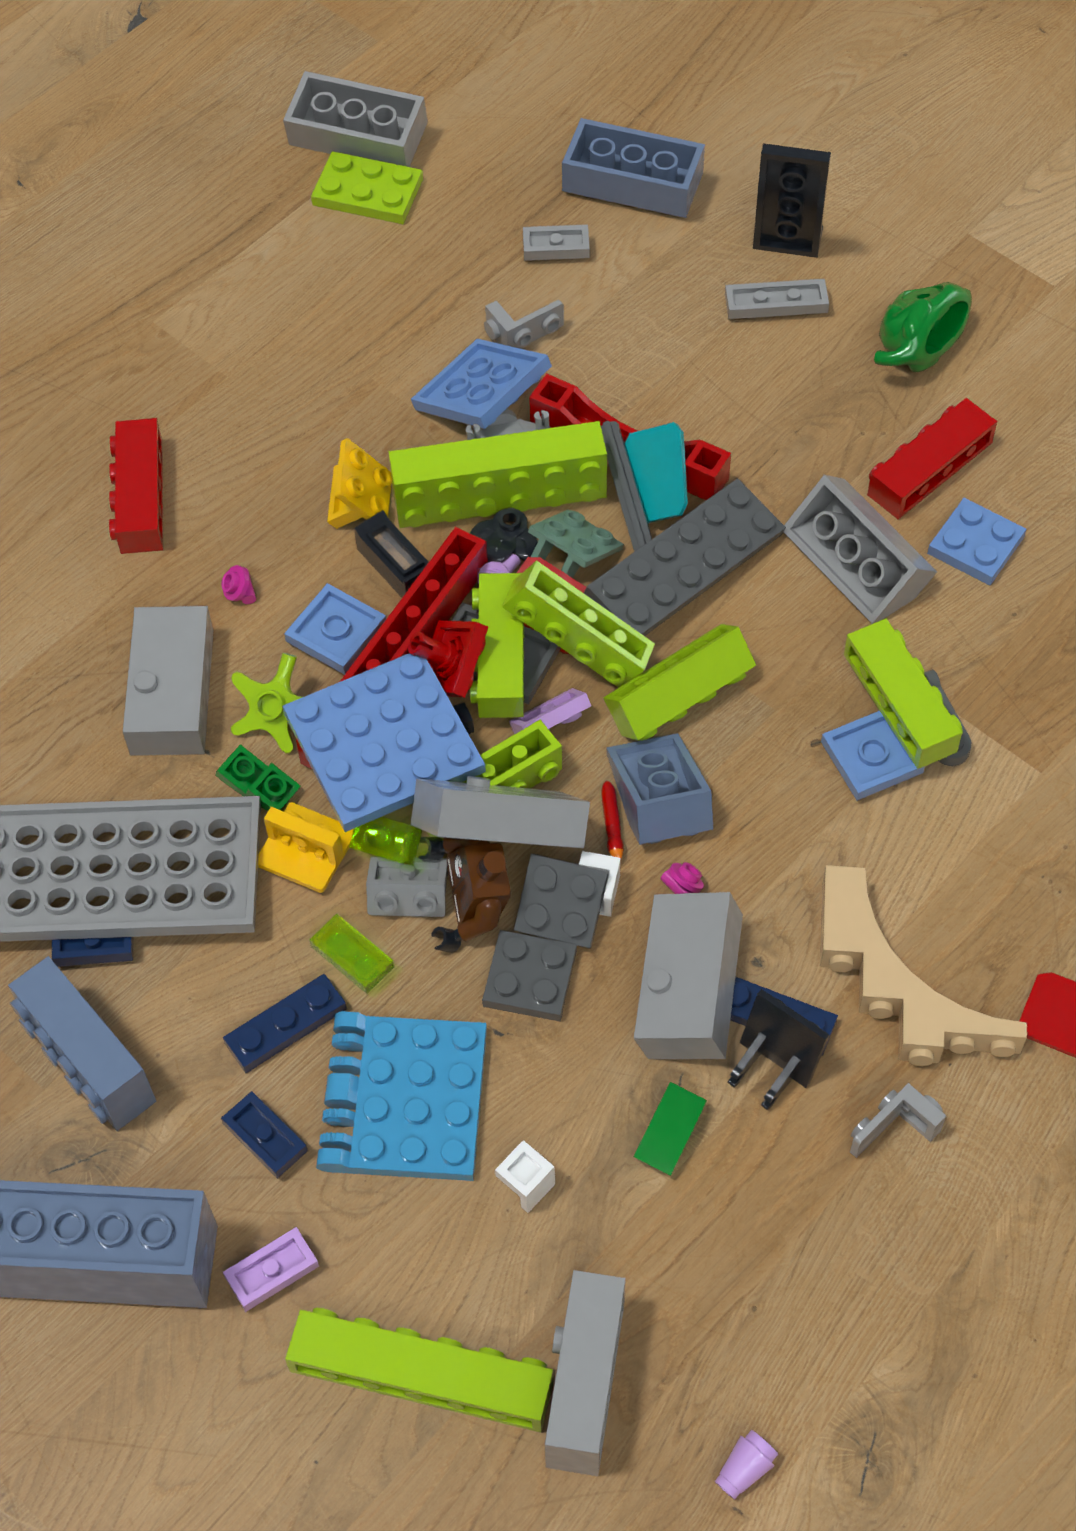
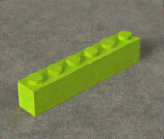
[285,1308,554,1433]

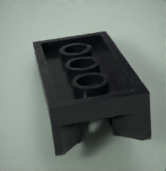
[753,143,831,258]

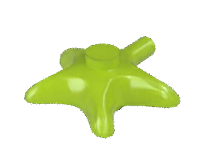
[231,653,302,753]

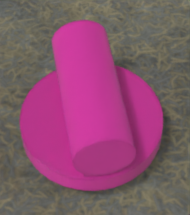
[221,565,256,604]
[660,862,704,894]

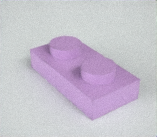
[509,688,591,734]
[223,1227,319,1312]

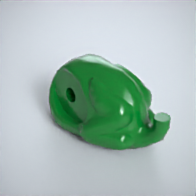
[874,282,972,372]

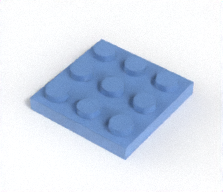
[411,338,552,429]

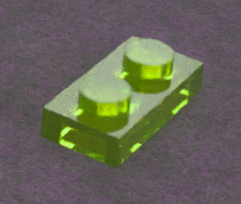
[349,816,422,866]
[309,914,394,994]

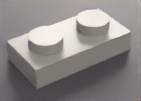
[523,225,590,261]

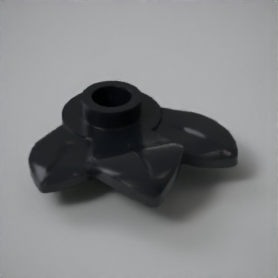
[470,508,538,563]

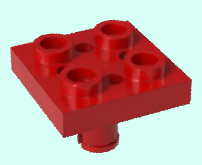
[408,620,489,698]

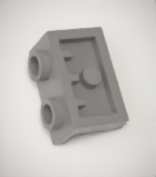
[366,857,448,917]

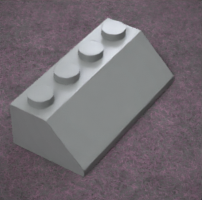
[784,475,937,624]

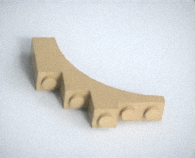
[820,865,1027,1066]

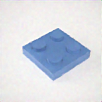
[927,498,1027,586]
[284,583,386,675]
[821,711,925,800]

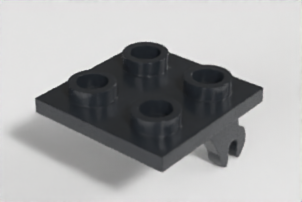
[727,989,830,1110]

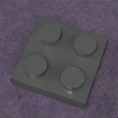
[514,853,609,948]
[482,930,577,1022]

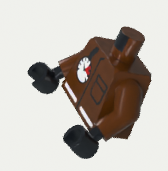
[416,837,511,953]

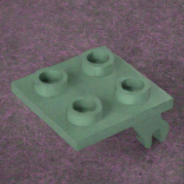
[528,509,624,578]

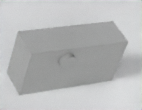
[283,71,428,167]
[123,606,214,756]
[411,776,590,848]
[634,892,743,1059]
[545,1270,626,1476]

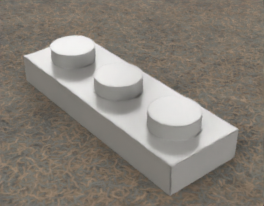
[725,279,829,319]

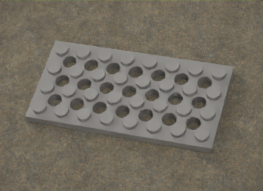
[0,796,261,942]

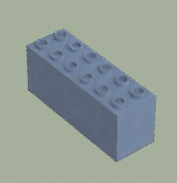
[0,1180,218,1308]

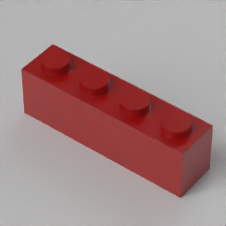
[867,398,998,519]
[109,418,163,554]

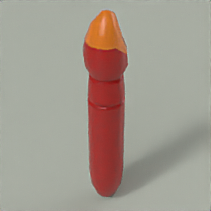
[601,781,624,861]

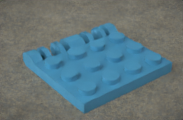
[316,1011,487,1181]

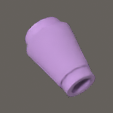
[714,1430,778,1500]

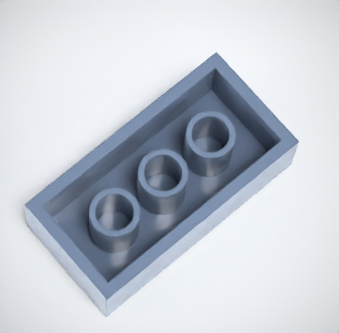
[562,118,705,218]
[8,956,157,1131]

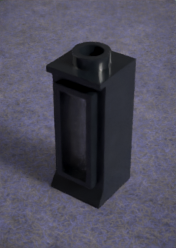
[354,510,429,598]

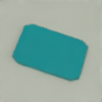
[625,422,688,523]

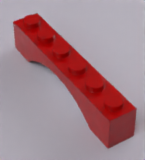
[529,373,731,500]

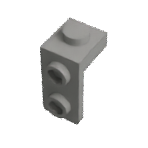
[484,300,564,348]
[850,1083,946,1158]

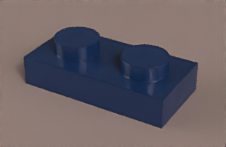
[52,937,134,967]
[221,1091,308,1179]

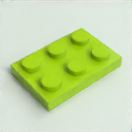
[311,151,423,224]

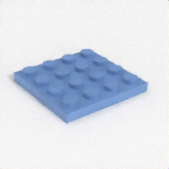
[282,653,486,832]

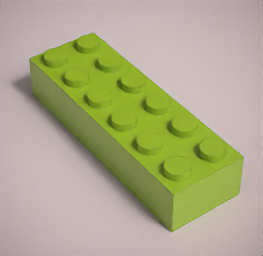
[388,421,607,528]

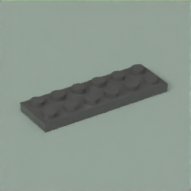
[584,478,786,636]

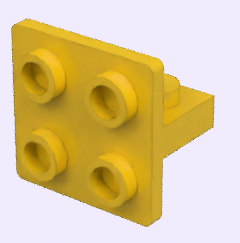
[327,438,392,529]
[258,802,357,893]

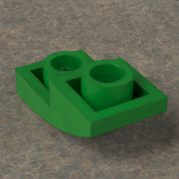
[215,744,301,811]
[633,1082,707,1176]

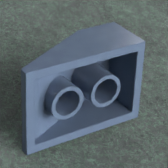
[606,733,713,845]

